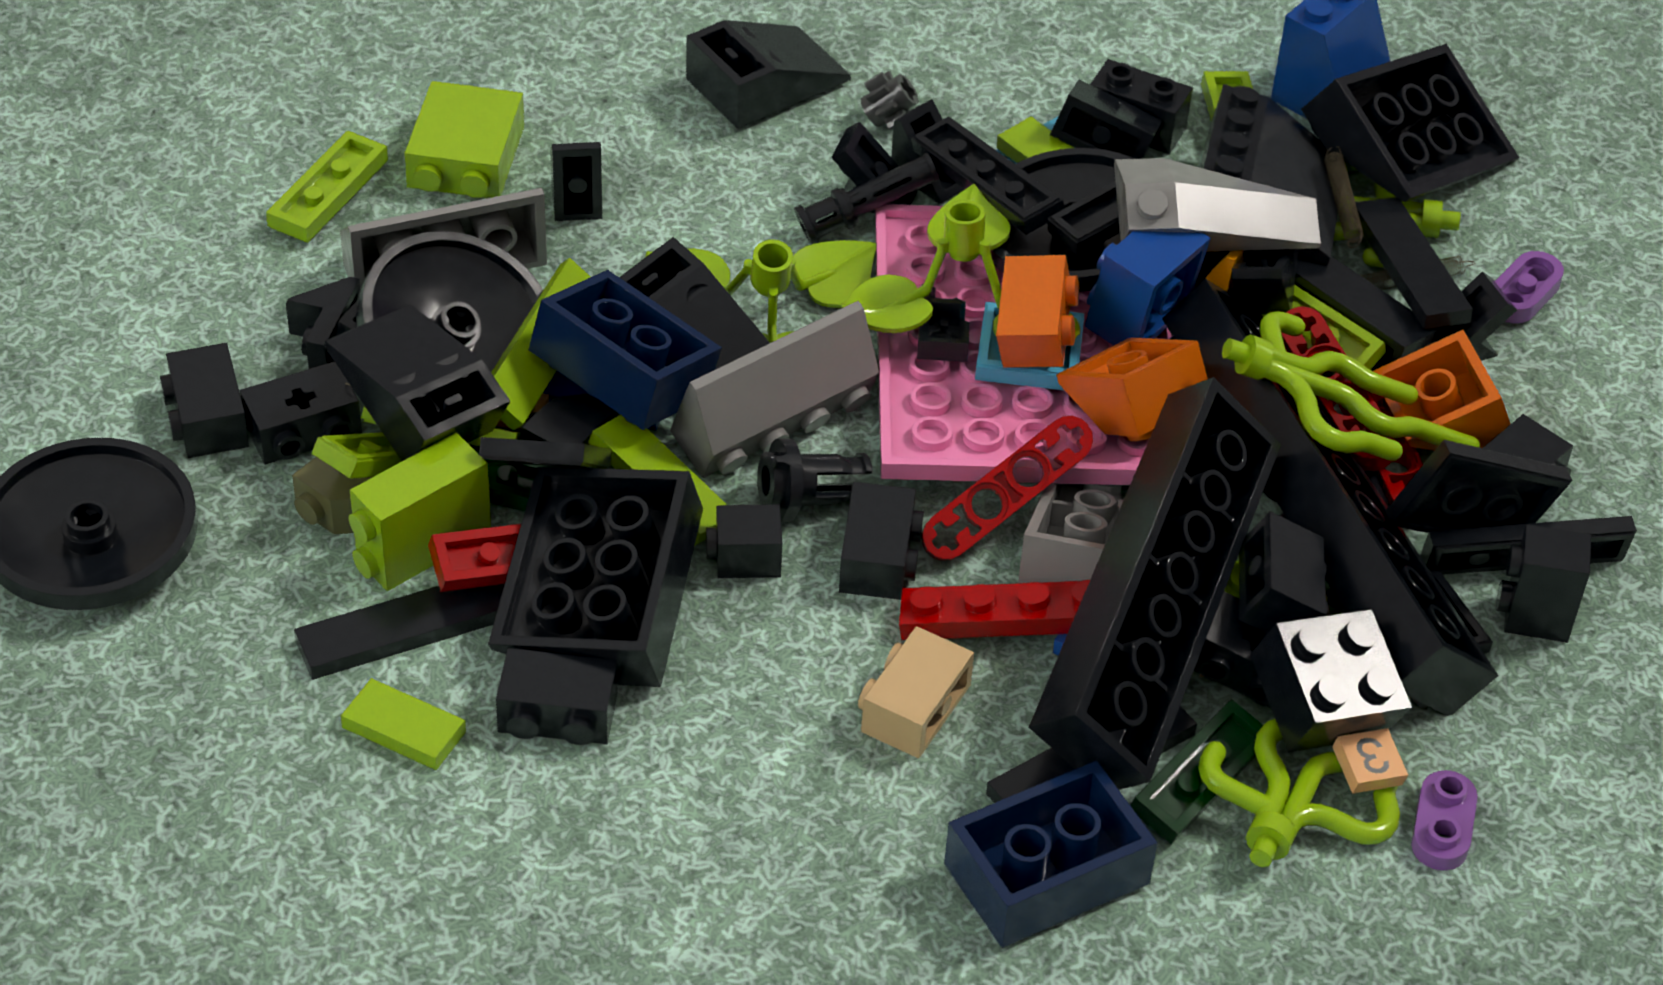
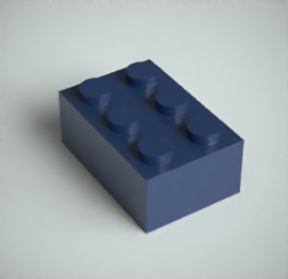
[528,269,722,430]
[944,760,1158,948]

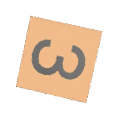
[1332,728,1408,794]

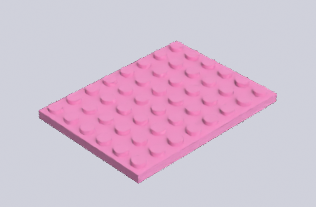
[875,204,1172,485]

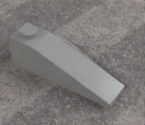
[1114,158,1321,252]
[1018,483,1124,583]

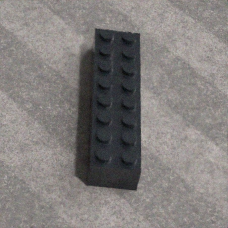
[1028,377,1281,790]

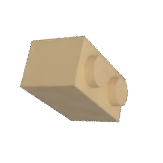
[858,626,974,759]

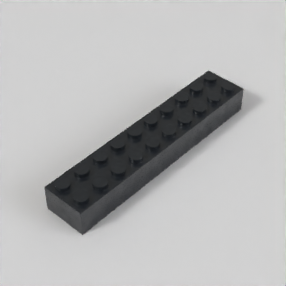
[1162,278,1498,716]

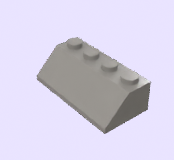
[340,188,547,288]
[670,301,879,478]

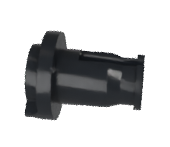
[757,438,873,522]

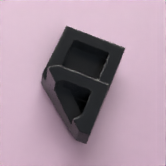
[917,284,970,362]

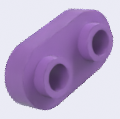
[1495,251,1564,324]
[1411,770,1478,871]

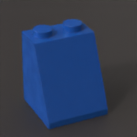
[1271,0,1391,119]

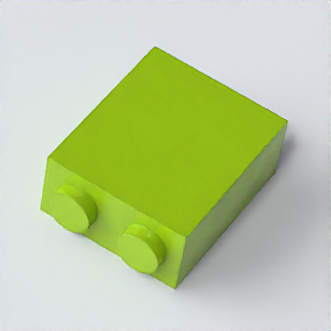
[404,81,525,198]
[349,432,491,591]

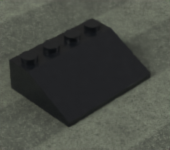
[1301,43,1520,203]
[1200,84,1346,266]
[488,467,703,687]

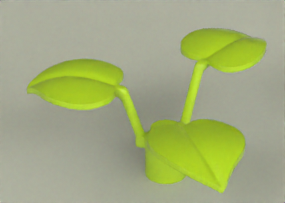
[841,184,1081,338]
[645,239,876,343]

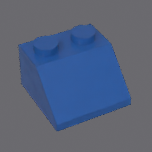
[1084,231,1211,346]

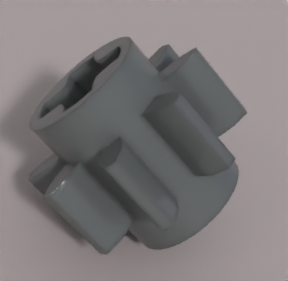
[861,71,919,130]

